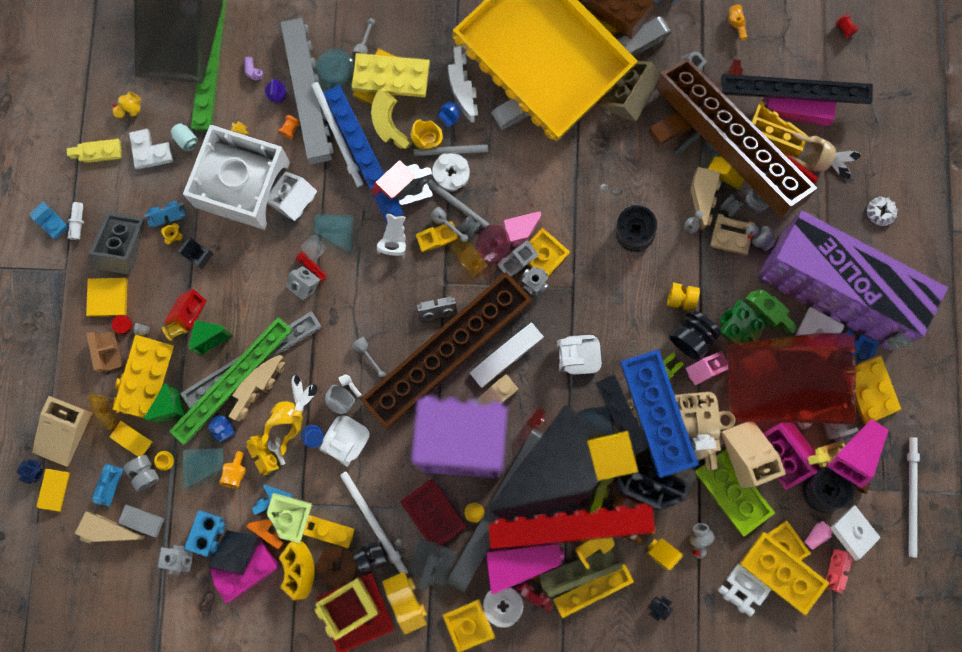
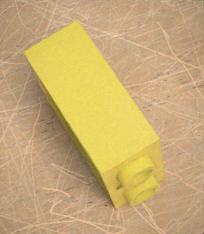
[315,577,380,640]

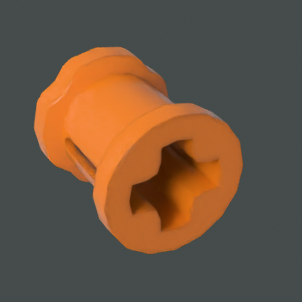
[278,115,300,140]

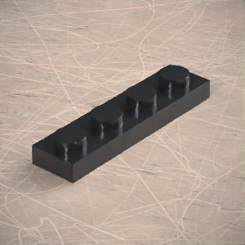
[595,374,649,455]

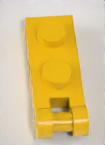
[303,515,355,548]

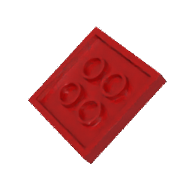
[316,573,395,652]

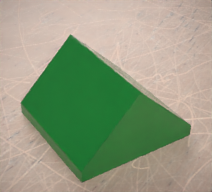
[188,320,233,356]
[144,383,185,424]

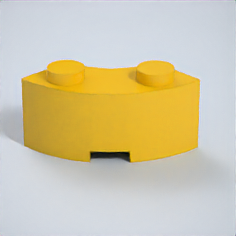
[279,541,315,601]
[382,572,427,634]

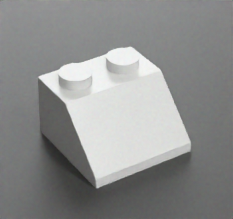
[267,171,317,221]

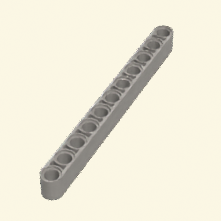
[491,17,671,129]

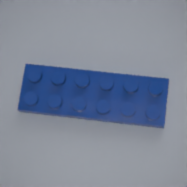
[620,349,698,478]

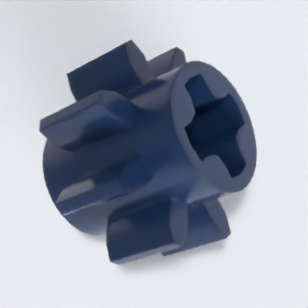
[17,459,43,484]

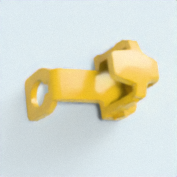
[575,538,614,569]

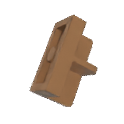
[86,331,123,373]

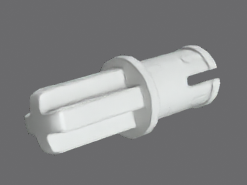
[67,202,84,240]

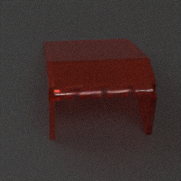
[727,333,856,425]

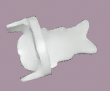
[377,214,406,259]

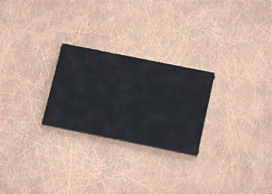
[488,405,609,545]

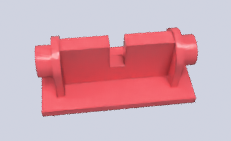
[826,549,853,593]

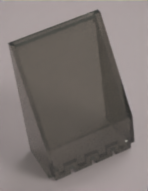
[134,0,223,83]

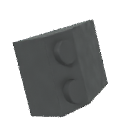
[89,212,145,275]

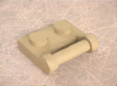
[709,213,755,256]

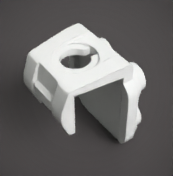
[557,335,602,375]
[320,415,370,467]

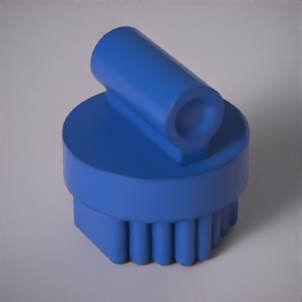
[437,101,461,128]
[208,416,236,443]
[301,424,324,448]

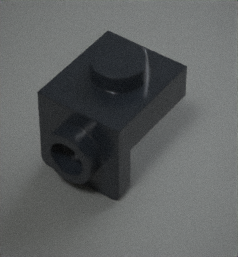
[178,237,213,269]

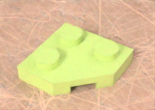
[267,493,312,543]

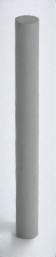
[414,145,488,156]
[427,180,490,230]

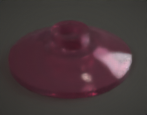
[477,224,510,262]

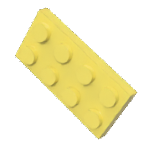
[352,53,430,97]

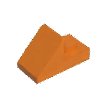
[246,519,286,550]

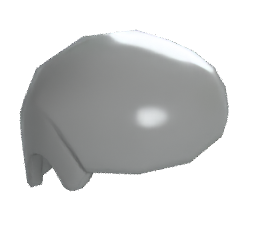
[324,385,355,414]

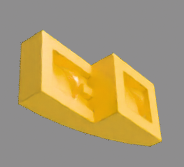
[415,221,459,252]
[110,421,153,457]

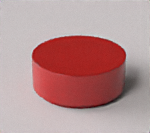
[112,315,133,335]

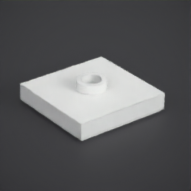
[792,307,845,359]
[830,505,880,561]

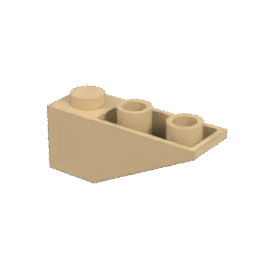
[690,167,721,230]

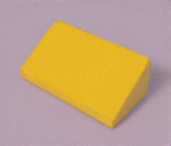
[36,469,70,512]

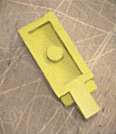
[67,139,122,163]
[808,441,845,467]

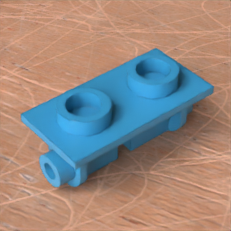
[144,201,186,227]
[91,463,124,507]

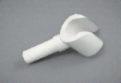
[339,375,362,397]
[268,437,286,465]

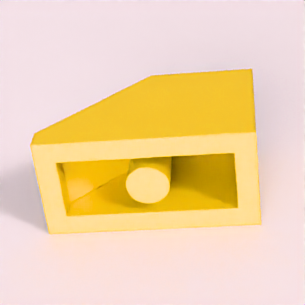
[646,538,683,570]

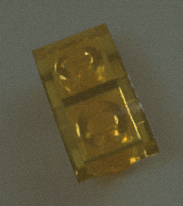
[449,239,488,277]
[88,392,118,431]

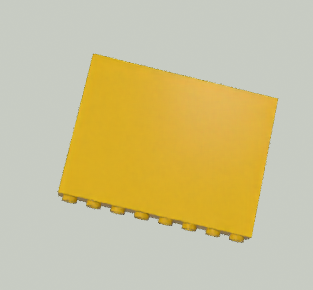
[452,0,638,142]

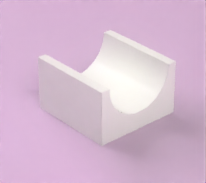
[183,125,290,230]

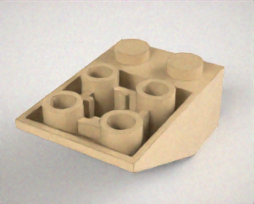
[32,396,92,467]
[721,420,786,489]

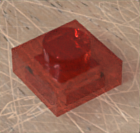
[729,59,743,75]
[526,407,546,428]

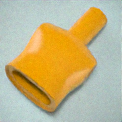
[729,5,747,41]
[219,451,246,489]

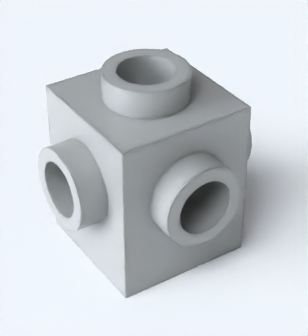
[286,266,320,300]
[521,266,549,297]
[158,545,193,575]

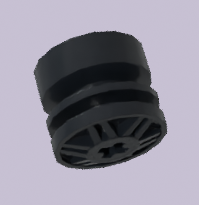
[616,205,657,252]
[668,309,721,361]
[803,467,855,512]

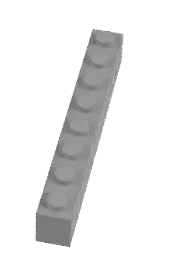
[281,18,334,165]

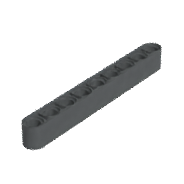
[446,428,543,593]

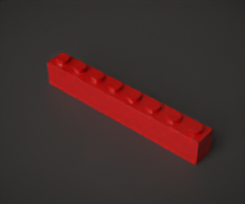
[489,504,656,550]

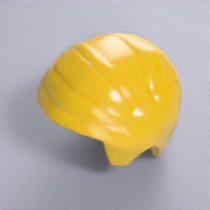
[411,119,443,149]

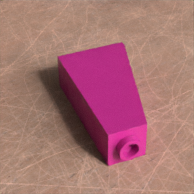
[762,98,837,127]
[827,419,889,488]
[486,544,565,594]

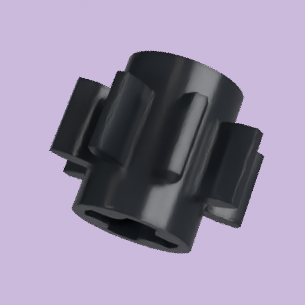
[648,596,673,621]

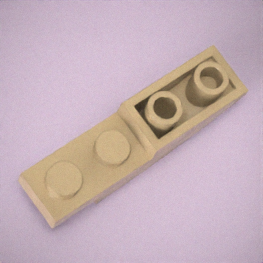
[229,355,286,422]

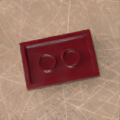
[400,479,466,546]

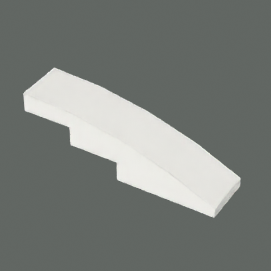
[470,323,544,388]

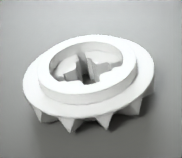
[867,196,898,226]

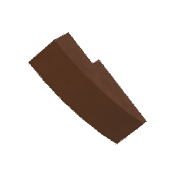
[648,112,692,147]

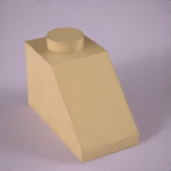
[477,374,519,405]

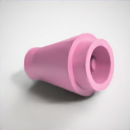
[804,521,833,550]

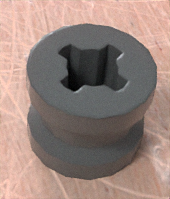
[719,194,743,218]
[459,216,482,240]

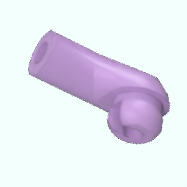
[244,57,263,81]

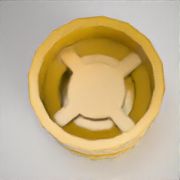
[667,282,700,311]

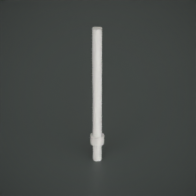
[312,82,364,187]
[907,437,920,557]
[340,471,408,574]

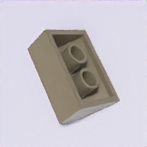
[599,61,661,121]

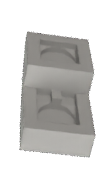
[497,240,539,277]
[118,504,164,537]

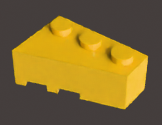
[750,101,808,158]

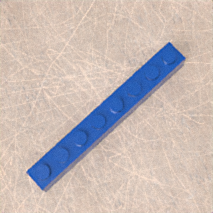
[323,85,404,224]

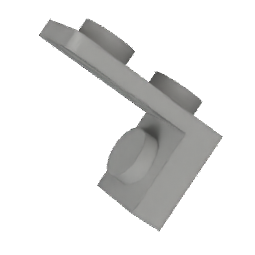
[820,412,858,442]

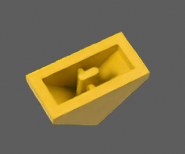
[708,156,744,190]

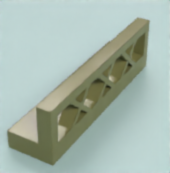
[537,548,623,597]

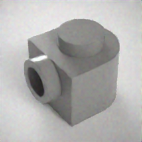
[680,51,707,71]

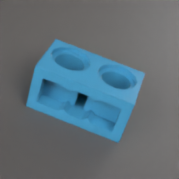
[184,510,226,557]

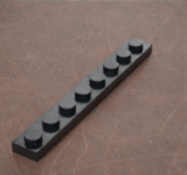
[720,74,873,104]

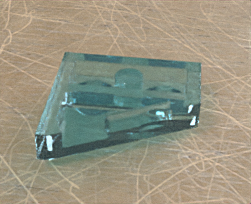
[314,214,354,252]
[183,448,224,488]

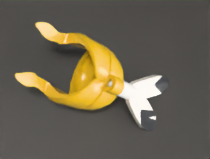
[261,375,317,455]

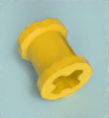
[161,321,188,341]

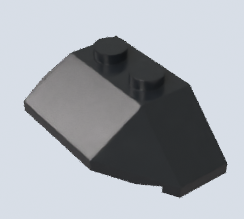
[615,457,691,512]

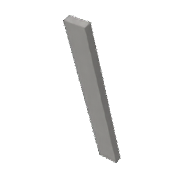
[180,311,322,409]

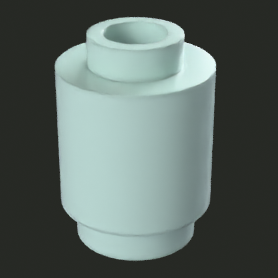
[171,123,198,151]

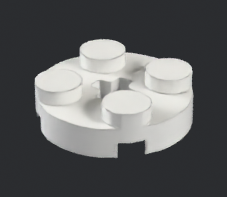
[432,153,470,191]
[483,587,523,627]

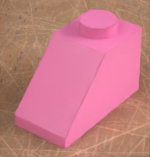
[503,212,541,247]
[686,351,731,385]

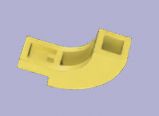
[371,89,413,149]

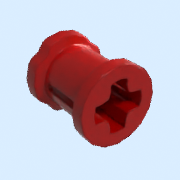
[835,14,860,39]

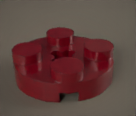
[515,582,553,613]

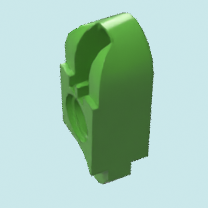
[744,290,797,335]

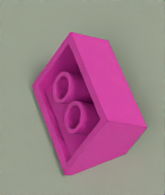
[763,416,822,490]
[210,535,281,603]

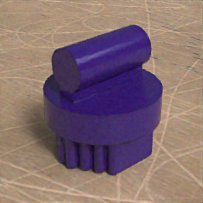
[265,79,287,104]

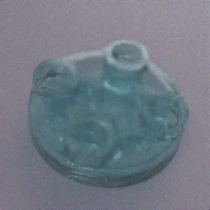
[317,49,354,86]

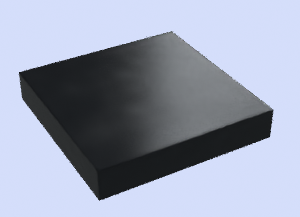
[209,530,261,575]

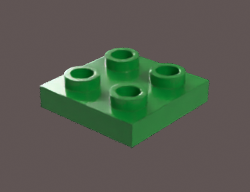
[720,300,768,354]

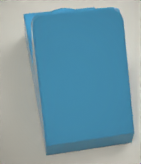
[30,201,69,240]
[252,485,294,516]

